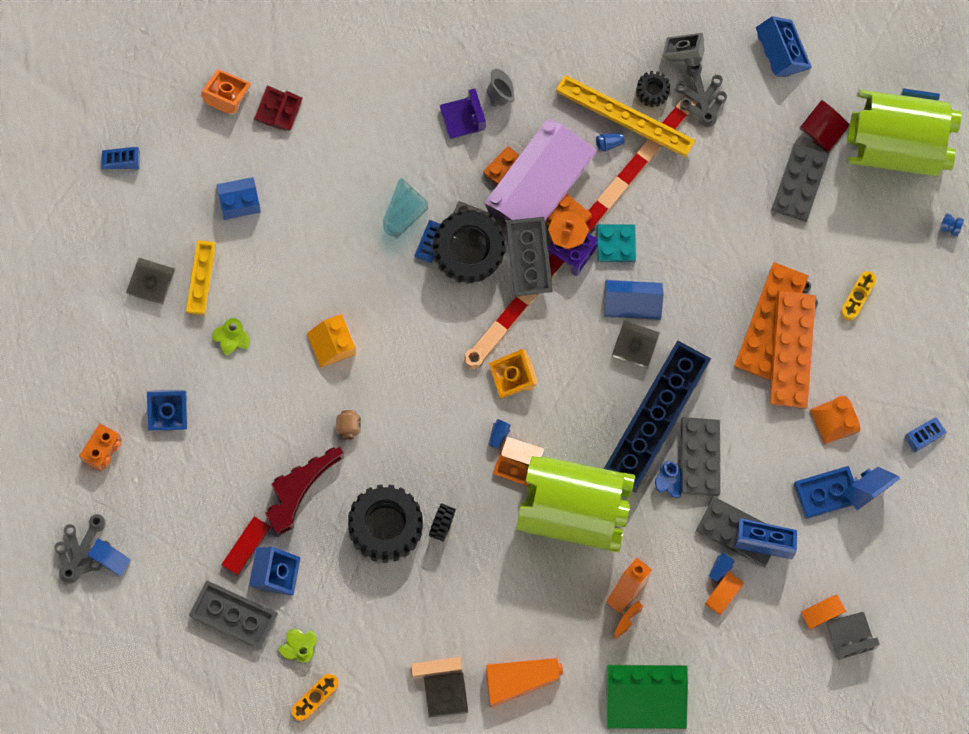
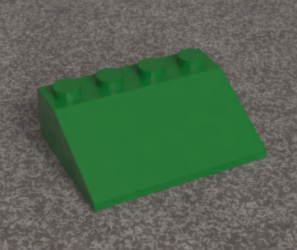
[606,665,688,729]

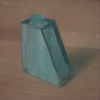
[383,178,428,239]

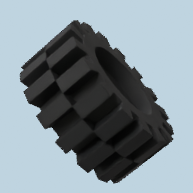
[636,71,671,107]
[429,503,456,542]

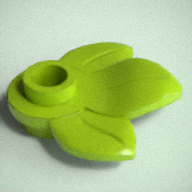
[212,318,250,355]
[278,629,317,663]

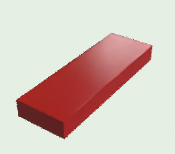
[221,516,271,576]

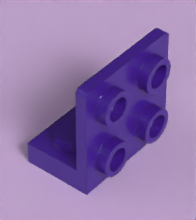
[440,88,486,139]
[548,233,599,276]

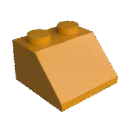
[307,314,356,368]

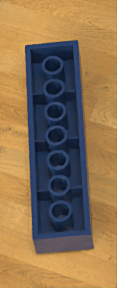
[604,340,711,493]

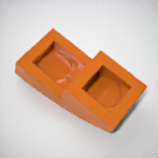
[705,572,744,616]
[801,594,847,630]
[613,600,643,640]

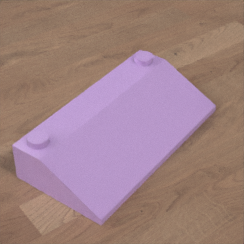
[484,118,597,223]

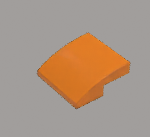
[493,437,529,487]

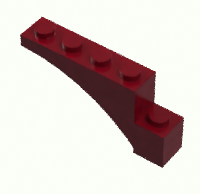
[265,447,344,537]

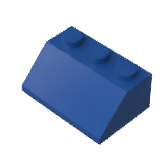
[755,16,812,77]

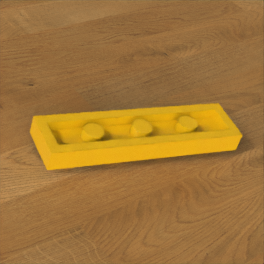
[186,240,216,316]

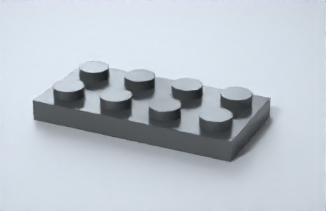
[771,143,830,222]
[506,217,553,297]
[681,417,720,496]
[696,496,771,567]
[189,580,278,650]

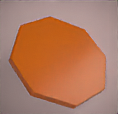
[548,211,589,249]

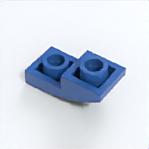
[87,538,131,577]

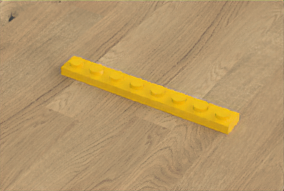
[556,75,696,158]

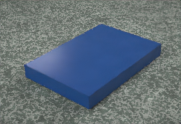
[793,466,854,519]

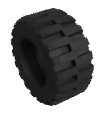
[432,209,506,284]
[348,484,423,563]

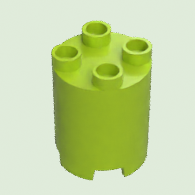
[847,89,962,177]
[516,456,635,553]

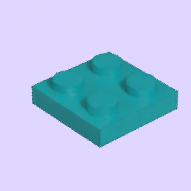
[597,224,636,262]

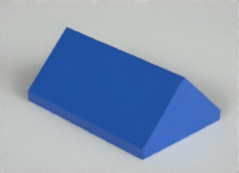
[604,280,664,320]
[734,518,797,560]

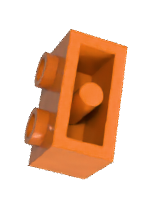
[79,423,122,472]

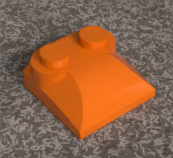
[201,69,251,114]
[810,396,861,445]

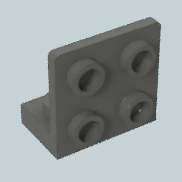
[827,612,880,660]

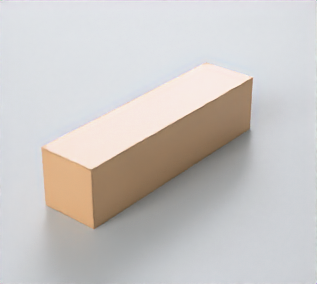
[411,657,462,678]

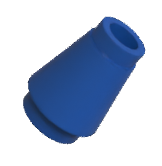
[596,133,625,152]
[488,419,511,449]
[708,552,735,583]

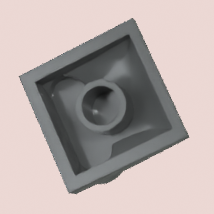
[662,33,705,66]

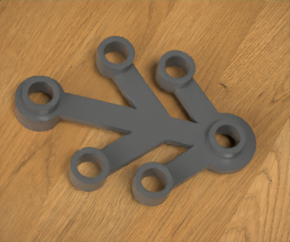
[675,63,727,127]
[54,514,111,584]

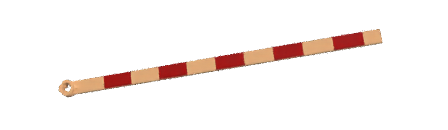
[464,95,698,369]

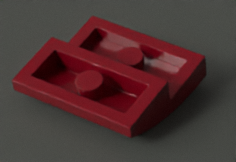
[253,85,303,131]
[800,100,850,153]

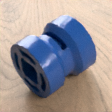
[940,213,964,237]

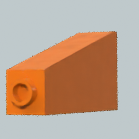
[606,557,652,614]
[486,658,563,707]

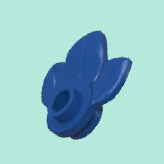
[655,461,681,498]

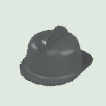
[486,69,515,107]

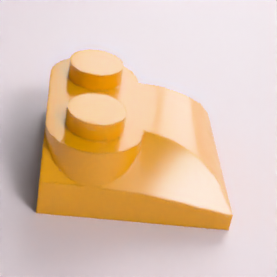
[489,349,537,399]

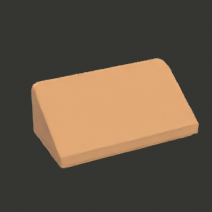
[501,437,544,464]

